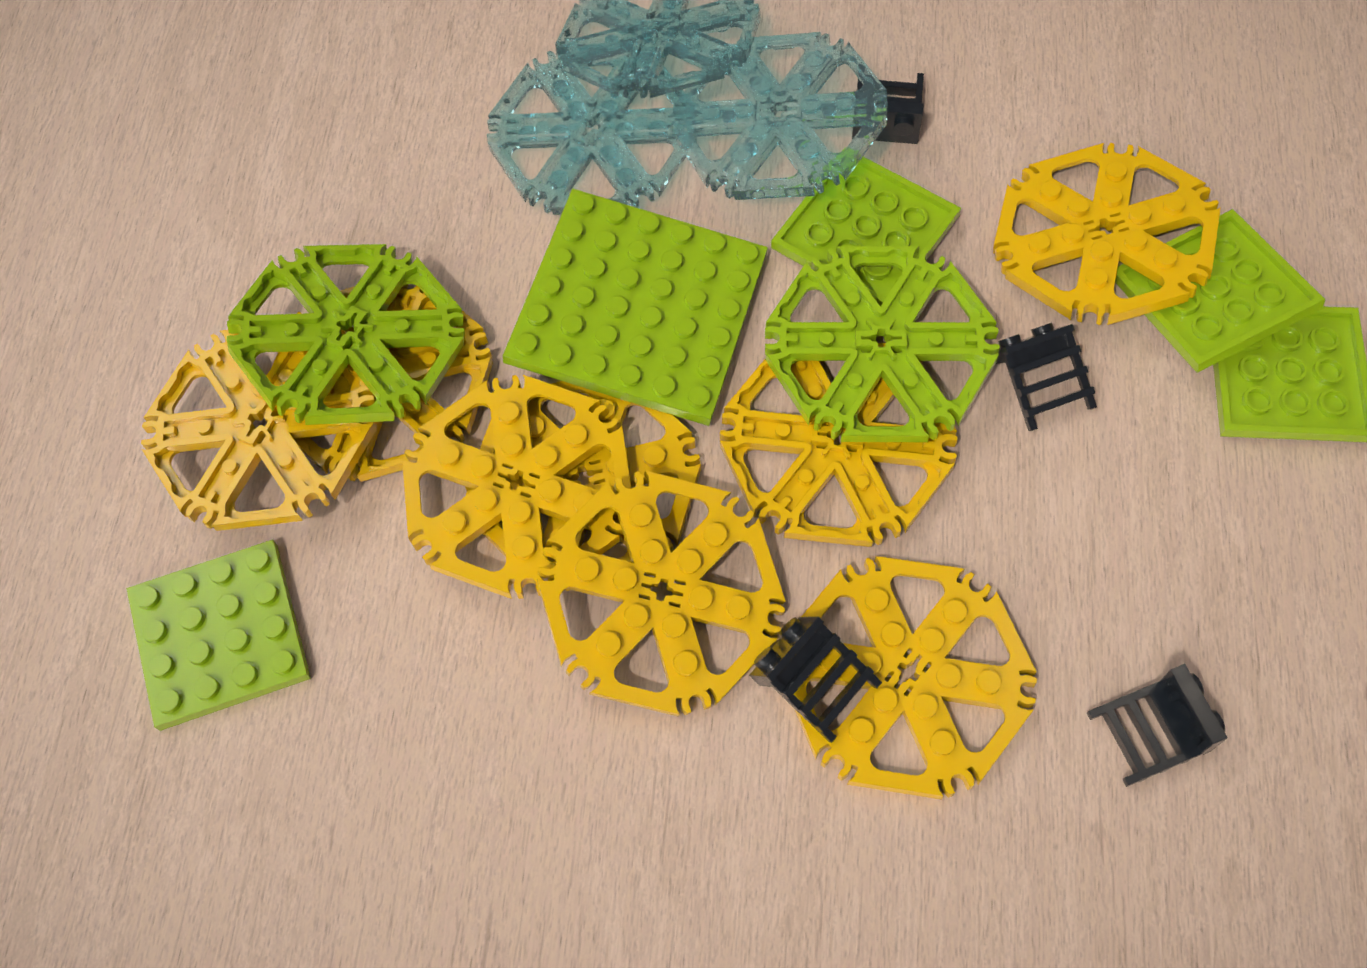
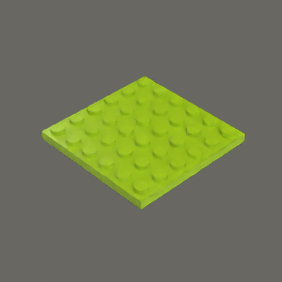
[503,188,768,426]

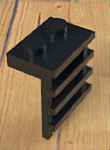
[852,68,924,144]
[995,322,1097,431]
[749,617,882,743]
[1087,664,1228,787]

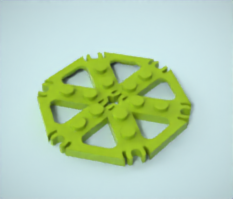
[227,244,464,425]
[765,246,1000,442]

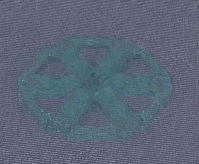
[555,0,761,98]
[671,32,888,200]
[487,45,697,215]

